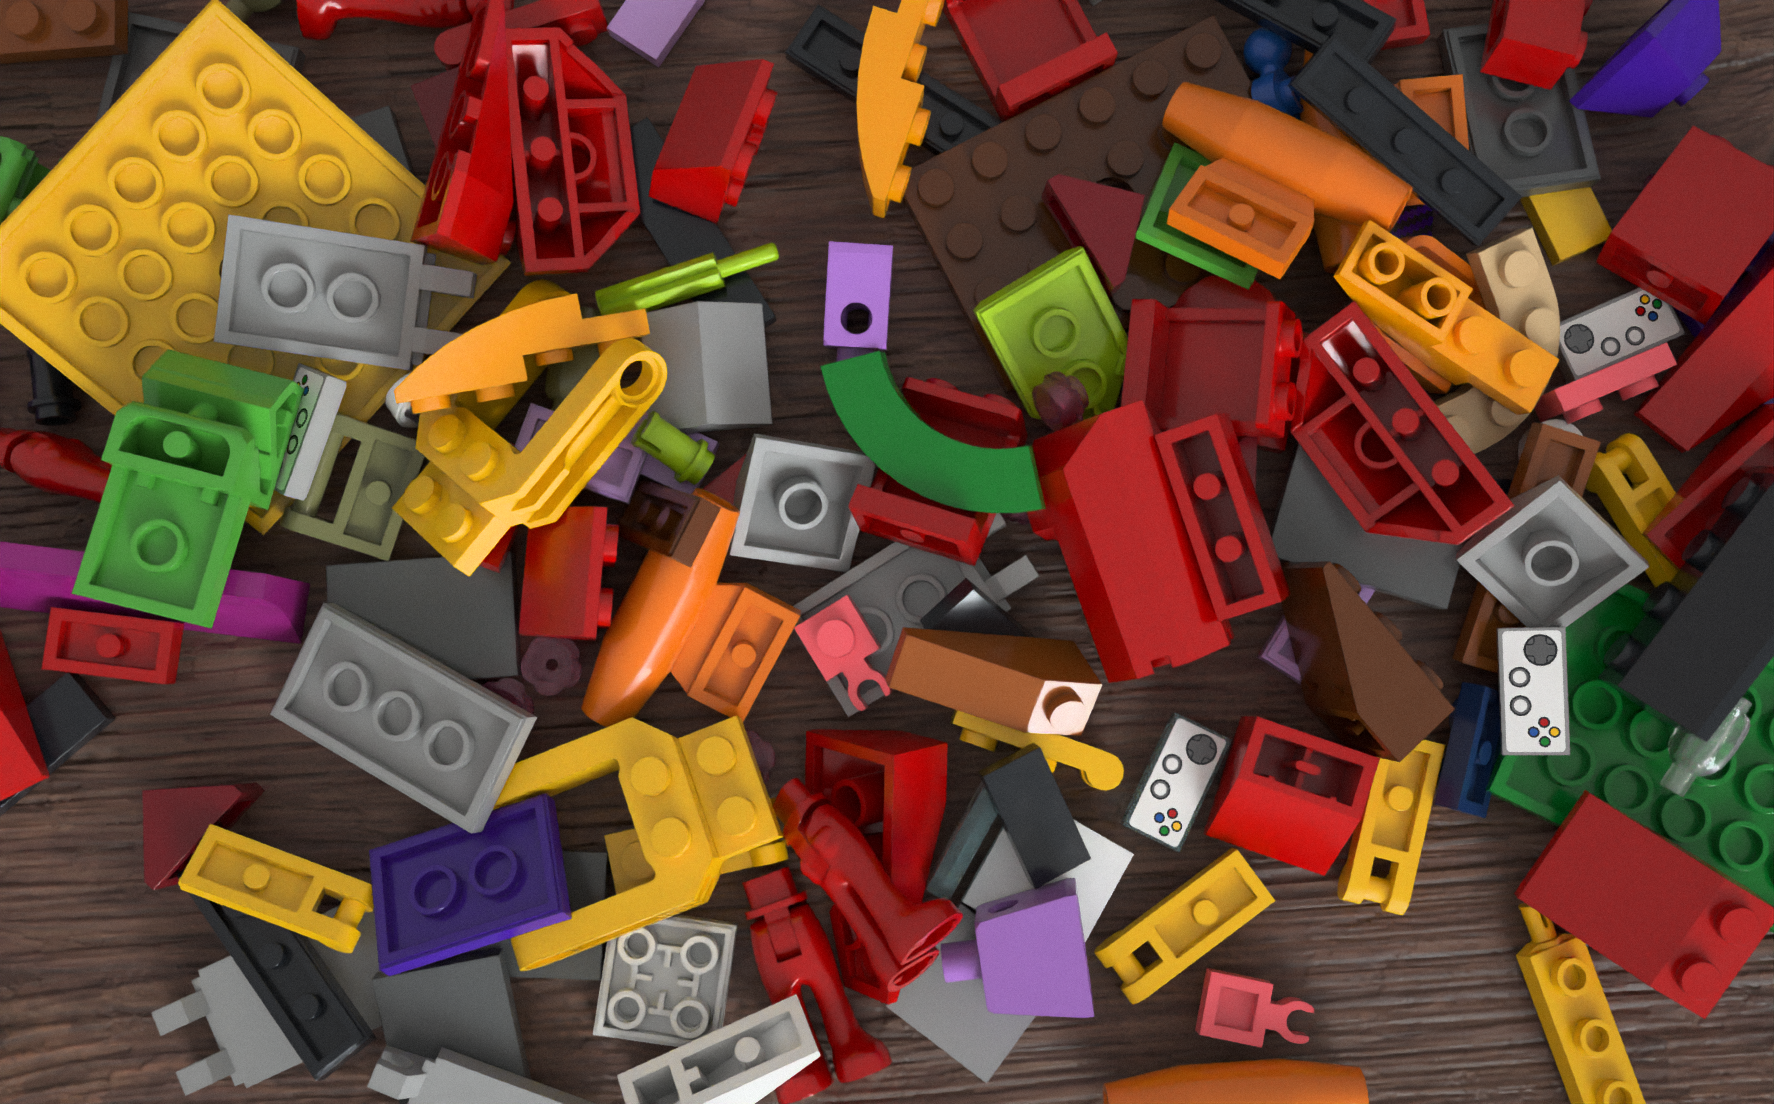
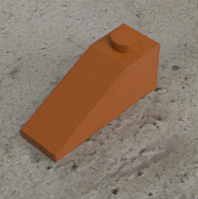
[885,627,1102,736]

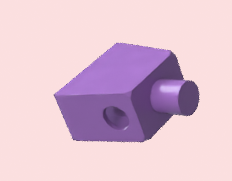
[823,241,893,362]
[941,878,1094,1018]

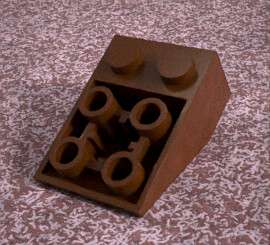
[1280,561,1455,762]

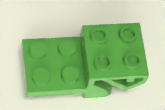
[72,349,304,629]

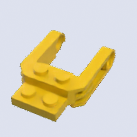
[392,279,667,577]
[493,715,783,971]

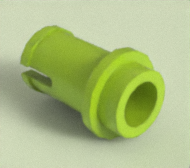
[631,411,715,485]

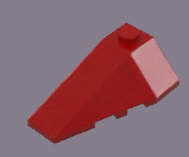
[410,0,516,265]
[1634,242,1774,453]
[805,729,948,1005]

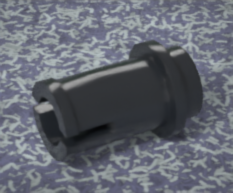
[26,348,81,426]

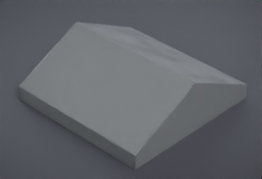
[642,301,773,434]
[728,433,876,572]
[1456,475,1649,628]

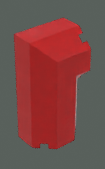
[1026,400,1235,683]

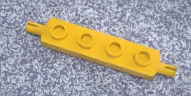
[1516,903,1646,1104]

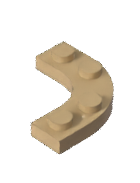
[1433,228,1560,454]

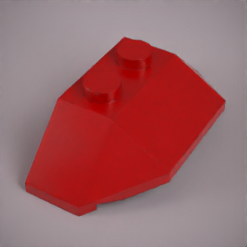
[505,27,640,275]
[1290,301,1514,545]

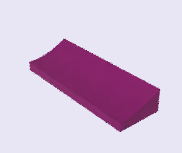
[0,541,310,644]

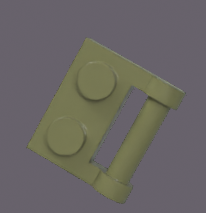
[280,412,425,561]

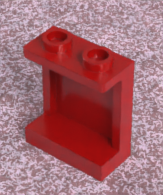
[942,0,1118,122]
[1596,126,1774,325]
[1121,299,1303,438]
[848,377,1028,566]

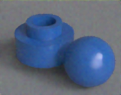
[1243,27,1304,120]

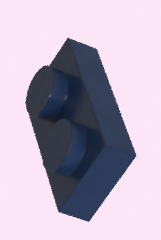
[1434,682,1501,818]

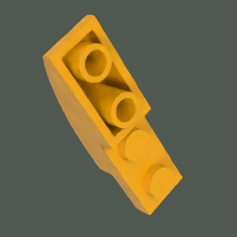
[856,0,945,218]
[1333,220,1560,415]
[394,293,650,414]

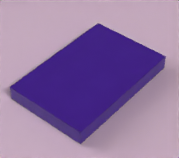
[369,793,572,976]

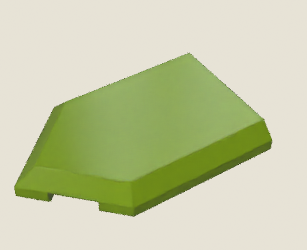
[973,246,1128,425]

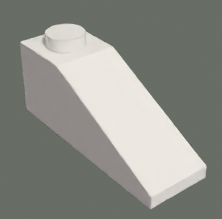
[617,994,821,1104]

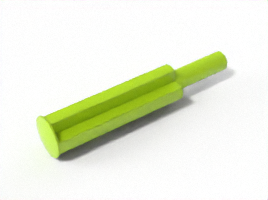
[595,242,779,316]

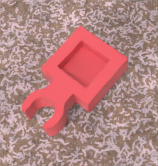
[794,595,892,711]
[1195,968,1314,1048]

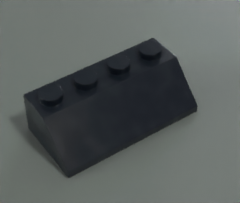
[1598,473,1774,742]

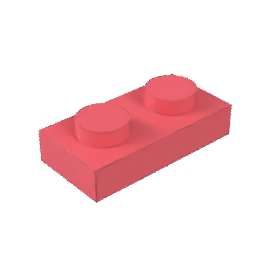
[1534,342,1677,425]

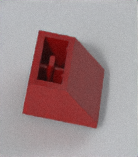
[648,59,778,224]
[518,506,619,641]
[1203,716,1380,876]

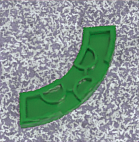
[820,351,1046,513]

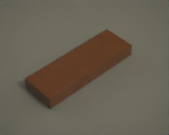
[616,479,721,568]

